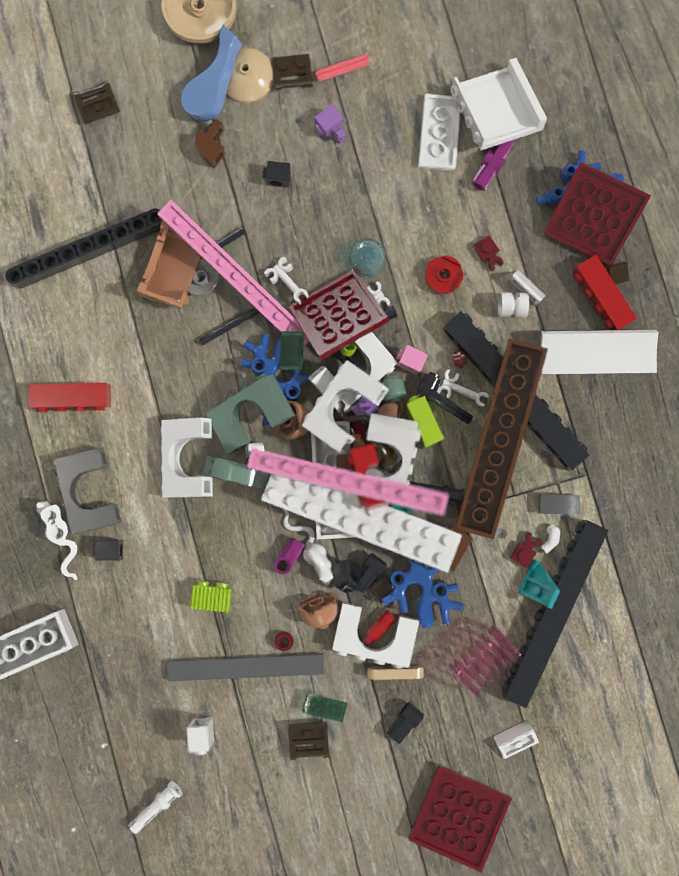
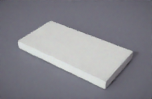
[418,94,460,172]

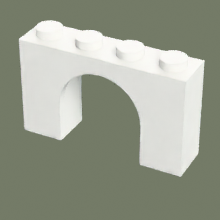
[308,332,398,413]
[302,361,389,454]
[366,413,421,485]
[161,418,213,498]
[332,601,419,669]

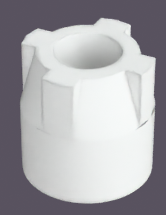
[245,442,264,458]

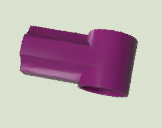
[274,537,306,574]

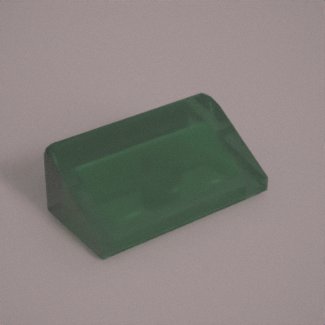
[280,331,304,371]

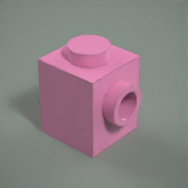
[396,345,428,375]

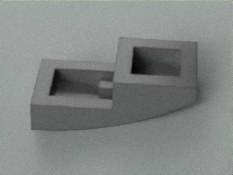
[538,494,580,515]

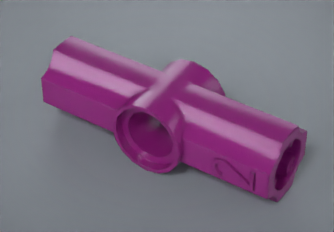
[471,140,515,191]

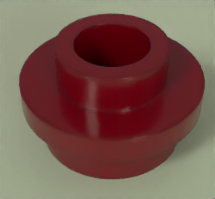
[453,349,467,368]
[274,631,294,651]

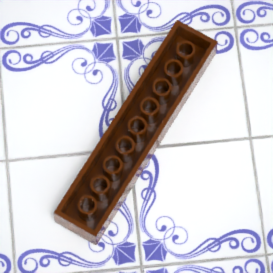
[456,338,548,539]

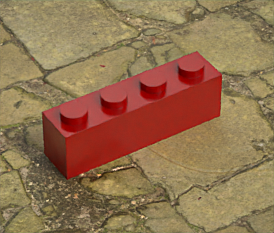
[572,255,637,330]
[29,383,111,413]

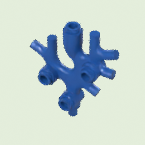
[536,151,624,206]
[241,334,312,426]
[381,556,464,628]

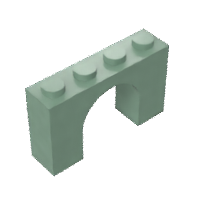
[206,374,295,454]

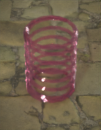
[449,625,522,697]

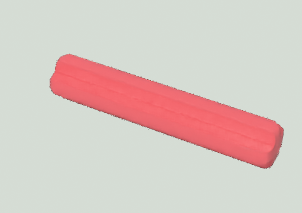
[315,54,369,82]

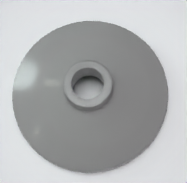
[188,259,219,296]

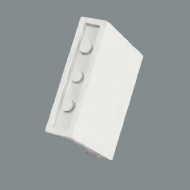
[451,58,547,150]

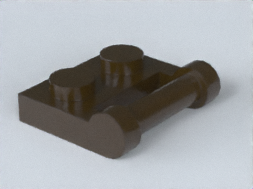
[272,53,313,91]
[73,80,120,125]
[288,722,329,760]

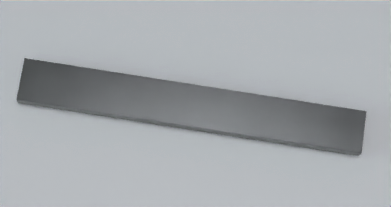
[168,654,324,682]

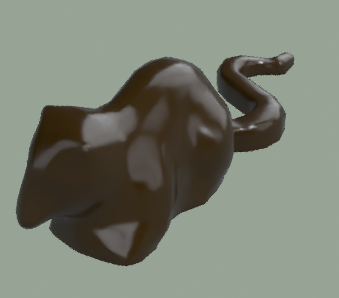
[340,401,398,473]

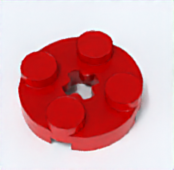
[425,256,464,295]

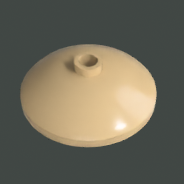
[226,48,274,103]

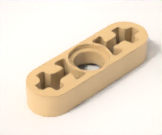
[367,666,424,680]

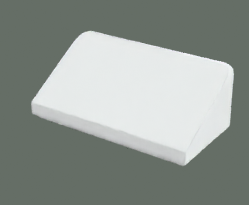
[509,271,545,305]
[494,720,539,759]

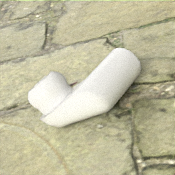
[540,525,560,554]

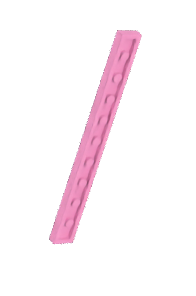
[157,200,309,350]
[247,448,449,516]

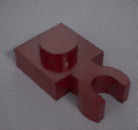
[473,235,504,272]
[509,532,541,569]

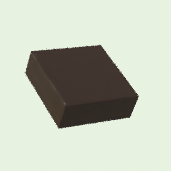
[607,261,629,284]
[369,576,393,603]

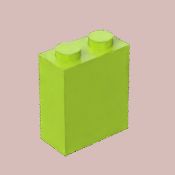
[404,395,444,449]

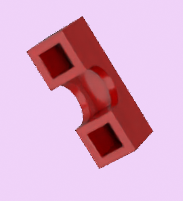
[347,444,389,511]

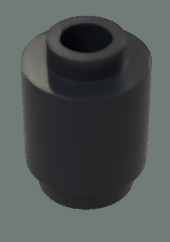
[417,372,442,402]

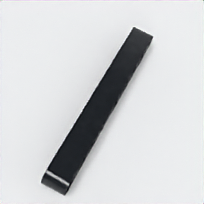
[5,208,163,289]

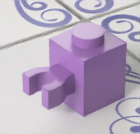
[314,104,346,143]
[350,397,381,424]

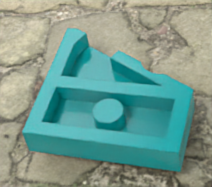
[518,559,560,609]

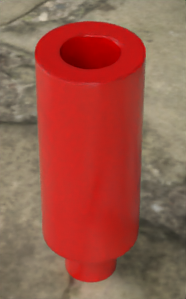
[363,609,397,645]

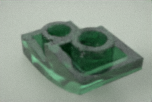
[302,692,347,723]

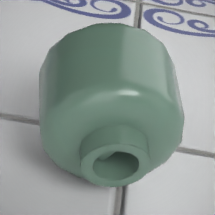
[381,376,406,403]

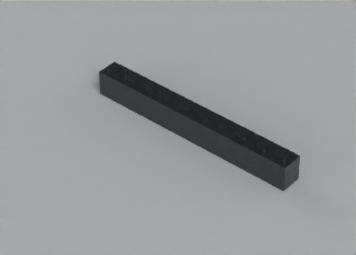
[442,311,589,471]
[501,520,609,709]

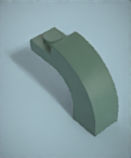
[203,456,271,489]

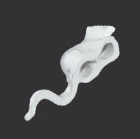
[36,501,77,580]
[283,510,334,586]

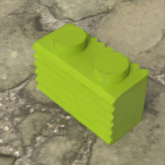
[189,581,233,612]

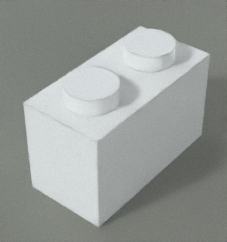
[187,717,214,755]

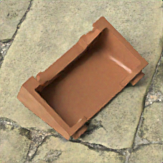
[137,221,201,309]

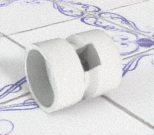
[498,292,529,318]

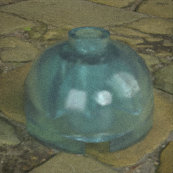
[349,239,386,278]

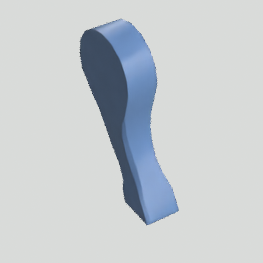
[181,25,242,122]

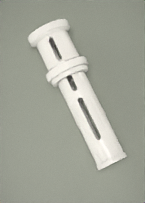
[129,781,182,834]

